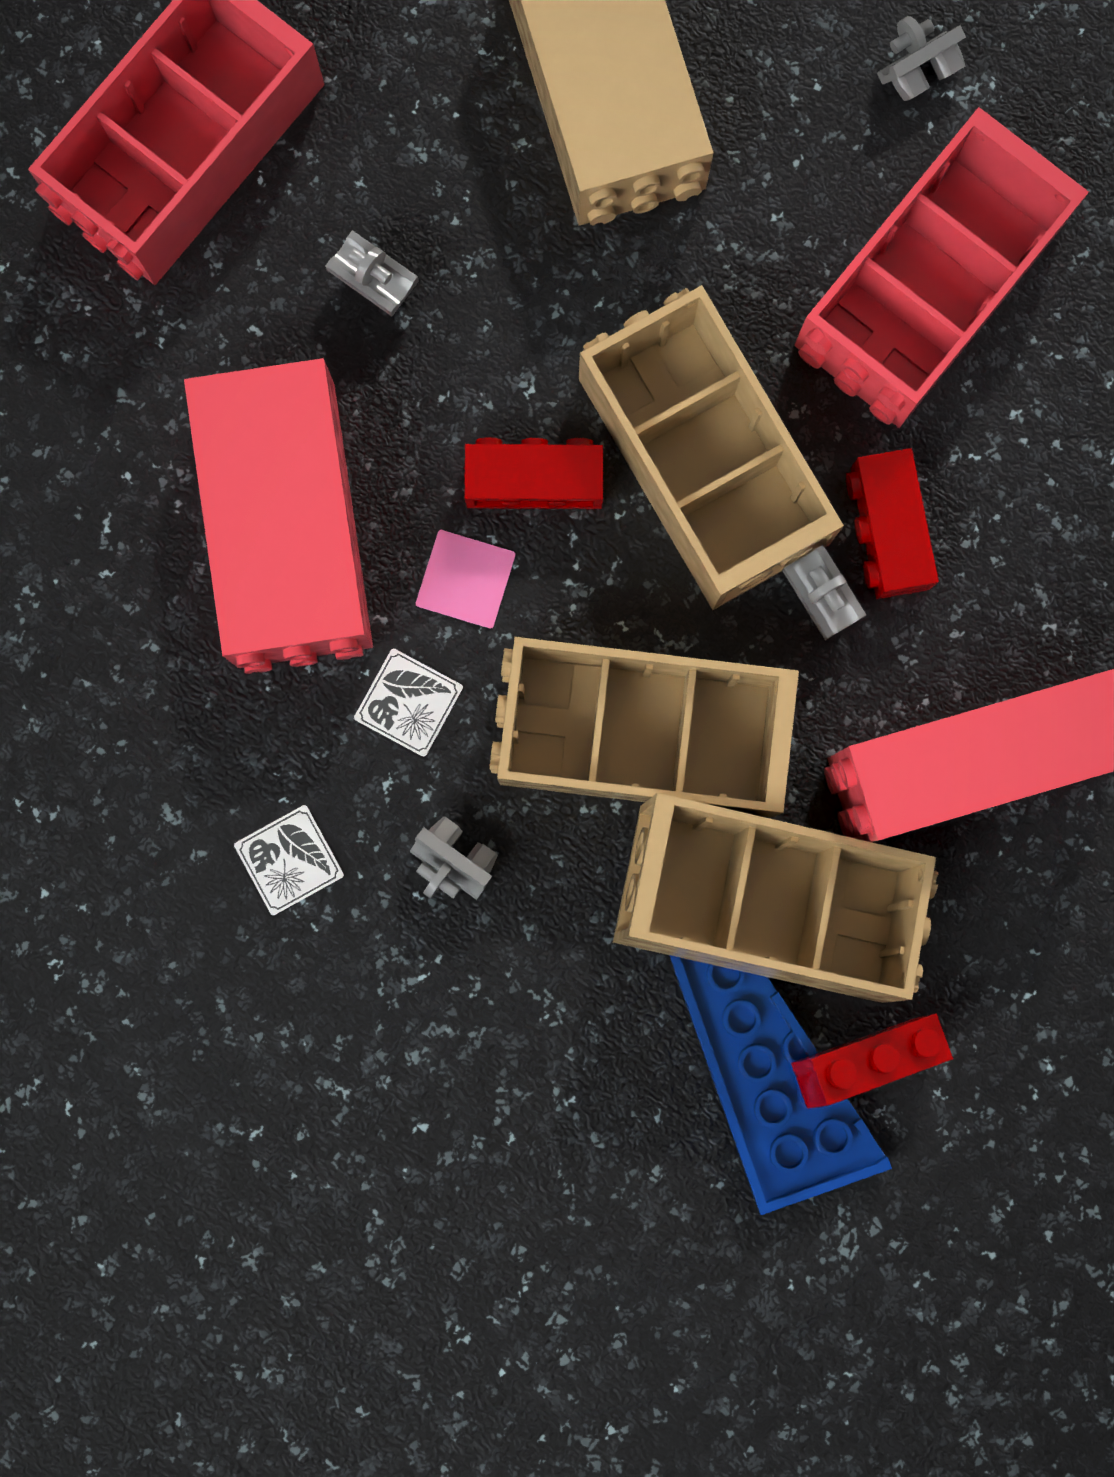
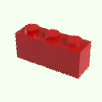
[465,437,603,509]
[846,448,939,599]
[791,1013,953,1108]

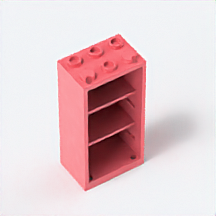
[28,0,325,285]
[794,107,1089,428]
[184,358,373,674]
[824,669,1114,842]

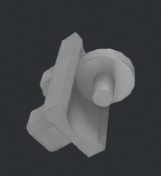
[877,16,966,101]
[325,230,419,316]
[782,545,866,640]
[410,817,498,900]

